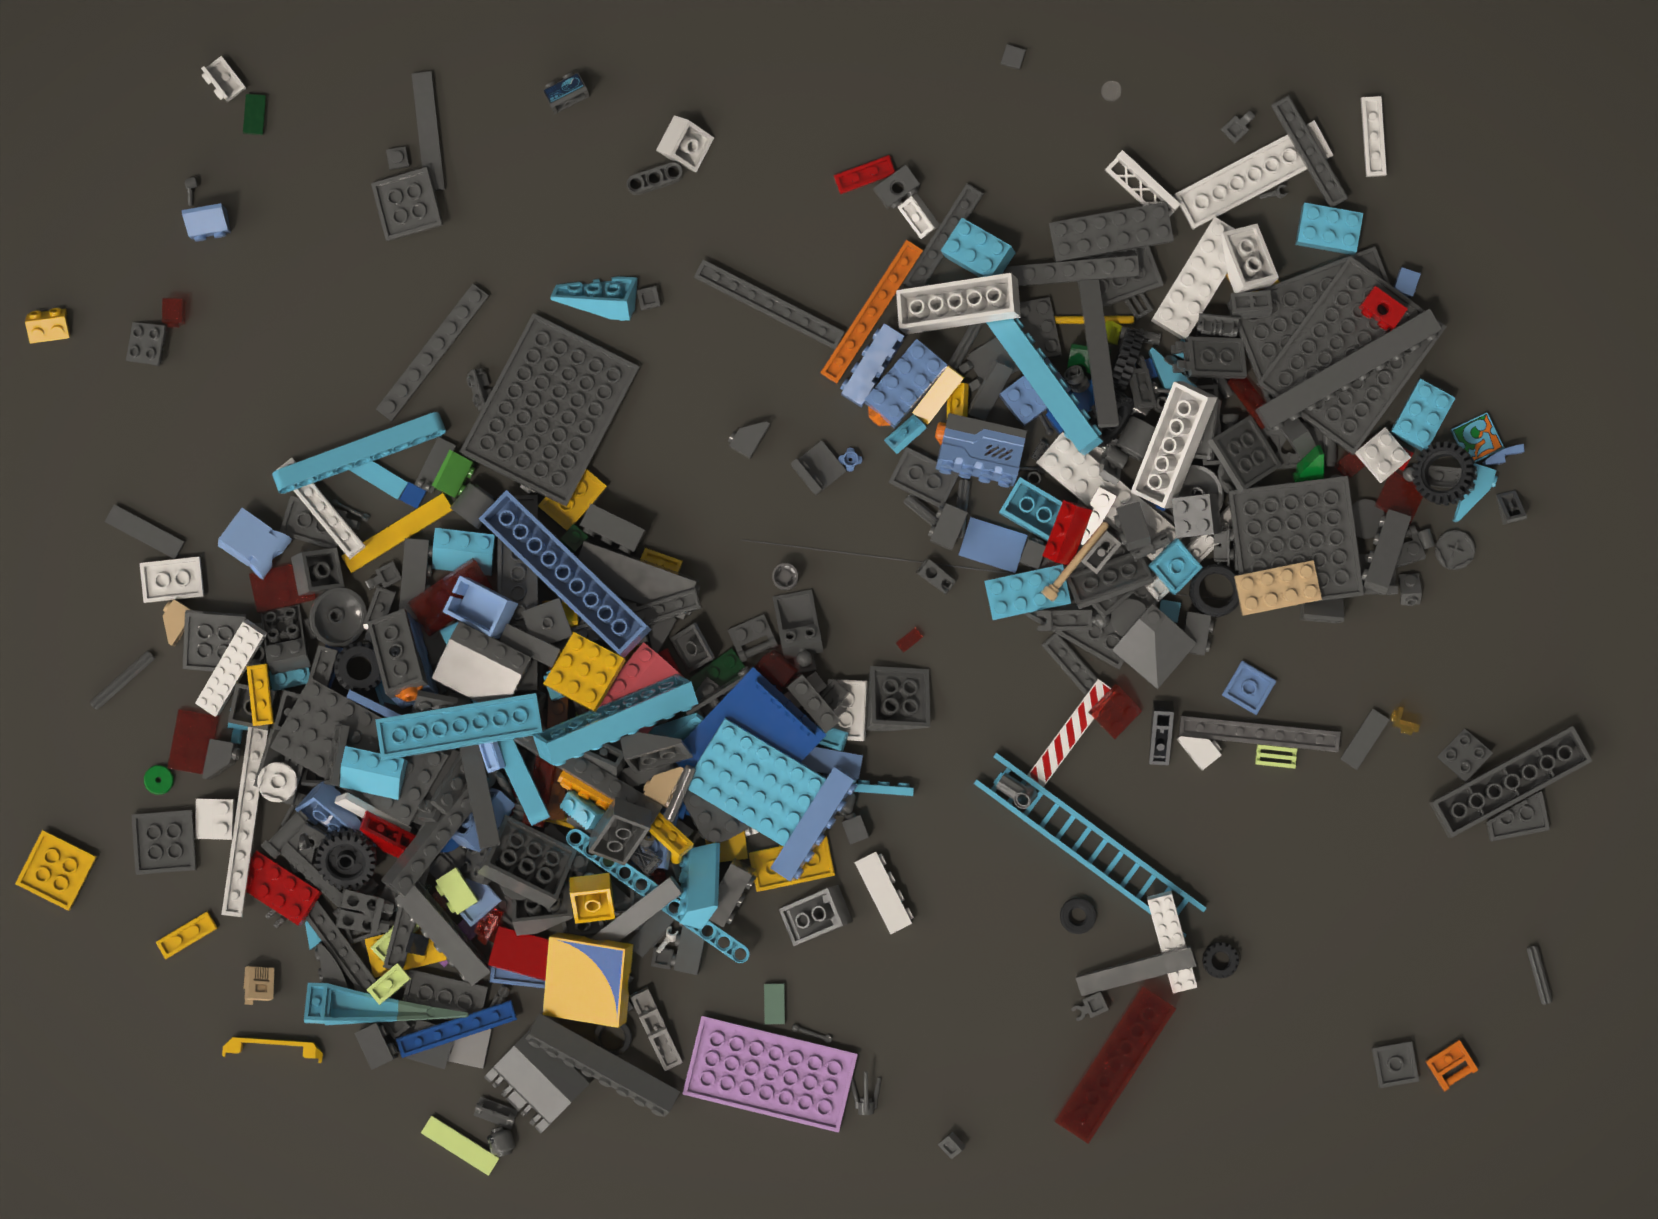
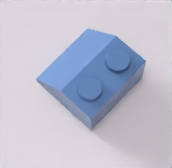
[181,203,231,242]

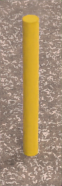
[1054,316,1134,324]

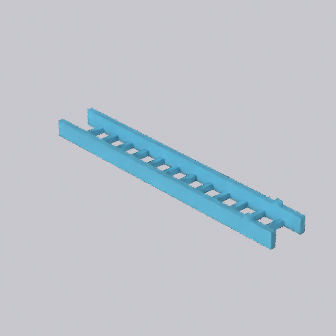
[973,753,1206,938]

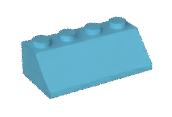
[678,843,720,930]

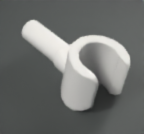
[656,926,678,954]

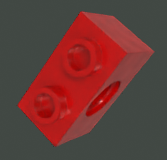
[1358,286,1408,331]

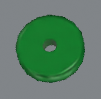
[144,765,174,795]

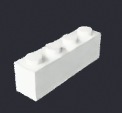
[854,852,914,934]

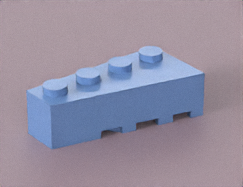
[840,324,904,408]

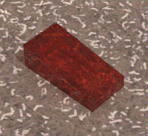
[896,627,923,653]

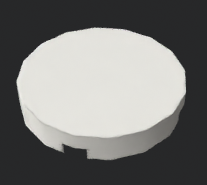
[257,762,298,803]

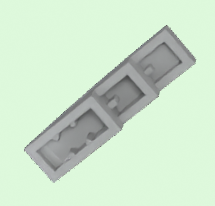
[629,987,683,1071]

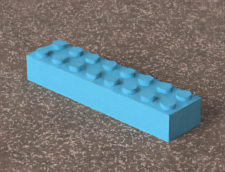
[533,674,698,766]

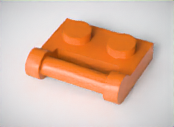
[1425,1040,1478,1092]

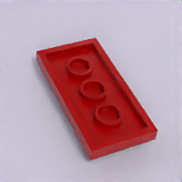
[246,850,322,927]

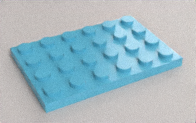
[688,718,827,847]

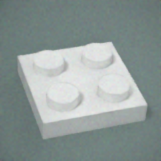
[1355,427,1411,483]

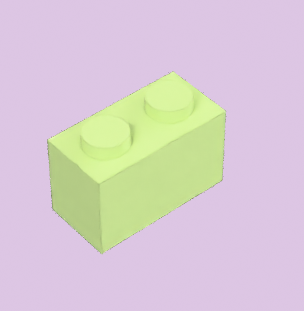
[435,867,479,915]

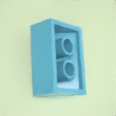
[432,528,497,576]
[340,746,408,800]

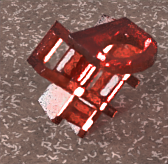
[474,908,508,945]

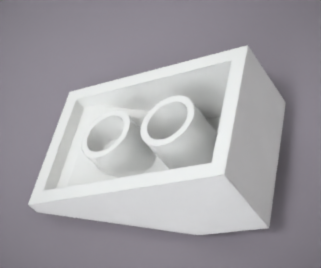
[1221,224,1279,293]

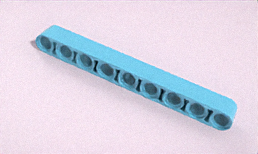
[272,412,446,494]

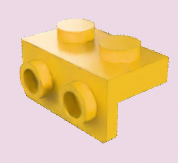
[25,308,70,344]

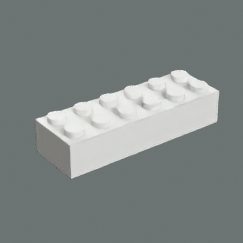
[1151,217,1234,340]
[896,273,1021,334]
[1131,381,1218,508]

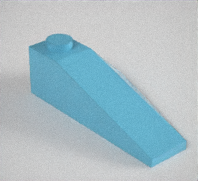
[551,276,638,321]

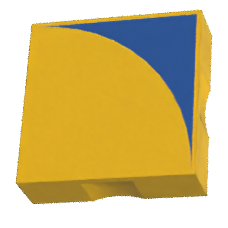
[543,932,633,1028]

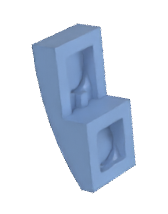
[1482,444,1525,466]

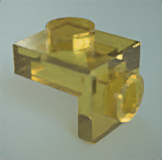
[1390,707,1420,736]

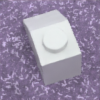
[1177,736,1222,770]

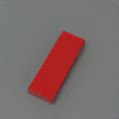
[833,155,895,195]

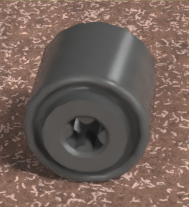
[1116,416,1155,461]
[450,483,495,529]

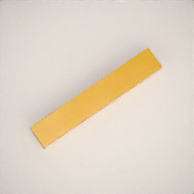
[341,493,453,573]

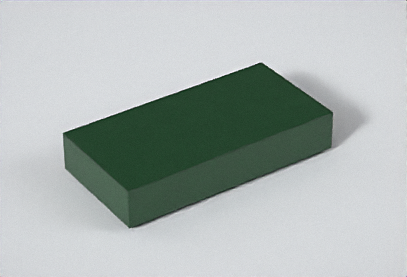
[243,94,267,136]

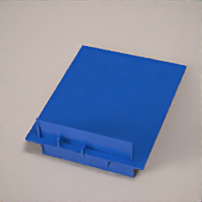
[676,667,826,823]

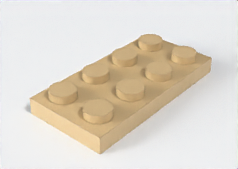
[1234,560,1322,616]

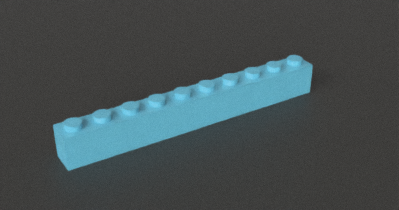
[986,318,1103,456]

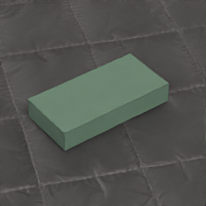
[764,984,785,1024]

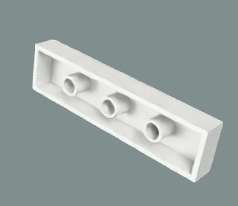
[195,620,267,717]
[1147,891,1197,993]

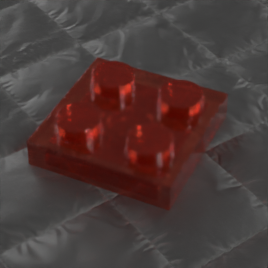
[1088,684,1142,739]

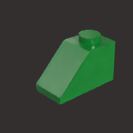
[1293,445,1324,483]

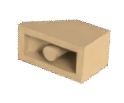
[163,599,191,646]
[643,767,684,808]

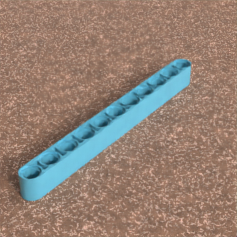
[440,622,550,826]
[566,829,749,963]

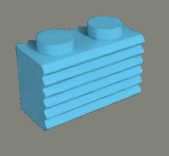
[560,791,606,830]

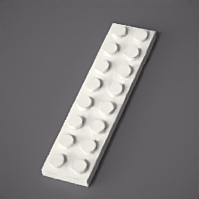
[1174,120,1333,230]
[1036,432,1182,561]

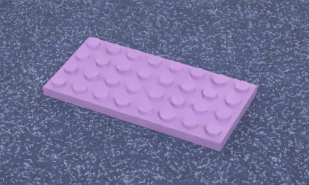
[683,1016,858,1133]

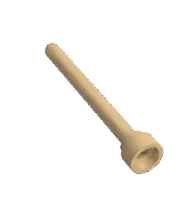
[1041,522,1109,602]

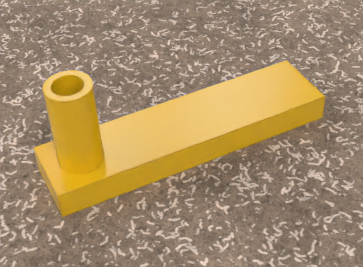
[649,812,694,864]

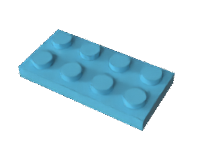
[984,564,1071,620]

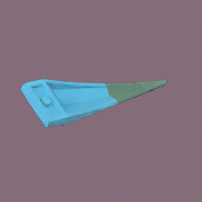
[304,983,469,1025]

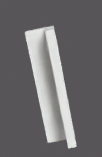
[1105,150,1180,217]

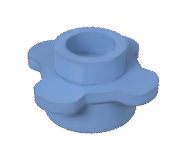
[838,448,862,472]

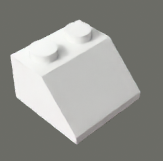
[656,115,714,172]
[195,799,236,840]

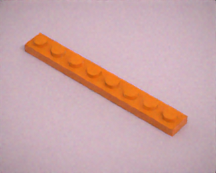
[820,240,923,384]

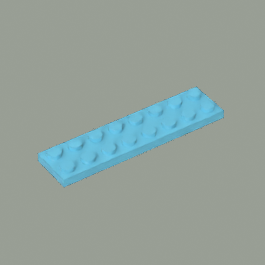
[375,693,542,760]

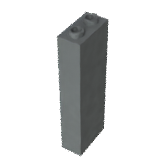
[578,540,701,619]

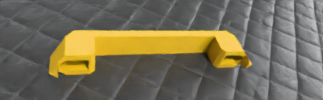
[222,1037,323,1063]

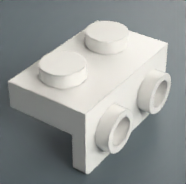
[201,56,246,103]

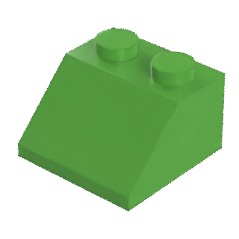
[432,450,476,499]

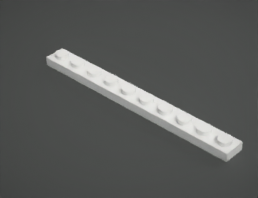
[221,725,270,917]

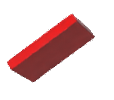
[488,926,549,981]

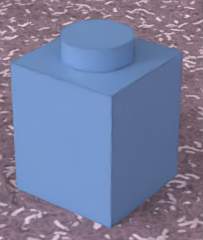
[1393,267,1421,299]

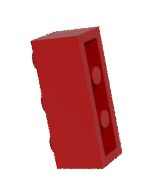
[1042,500,1092,565]

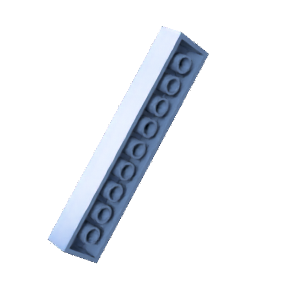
[479,490,651,658]

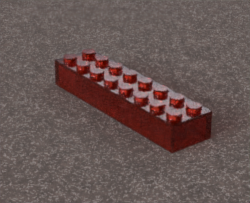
[1054,986,1176,1144]

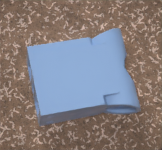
[218,508,292,579]

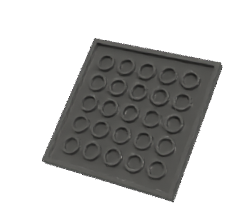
[1228,476,1364,602]

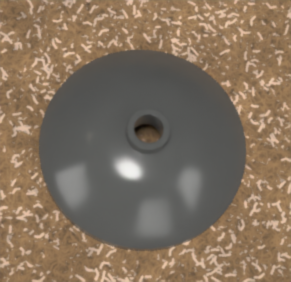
[1169,465,1224,514]
[309,587,367,647]

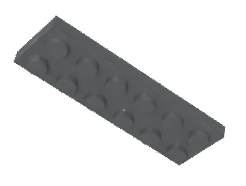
[1049,202,1174,262]

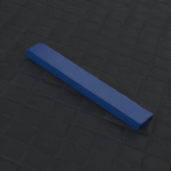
[396,1000,517,1058]

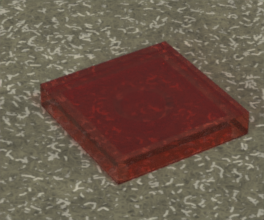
[1374,472,1423,524]

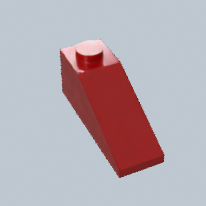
[360,811,416,858]

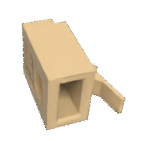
[243,966,274,1005]

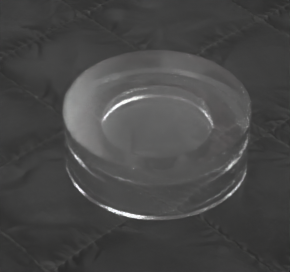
[1101,81,1121,102]

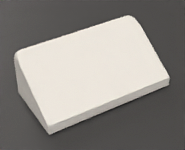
[898,194,940,239]

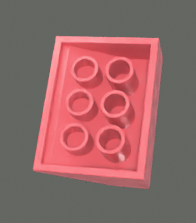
[599,642,683,734]

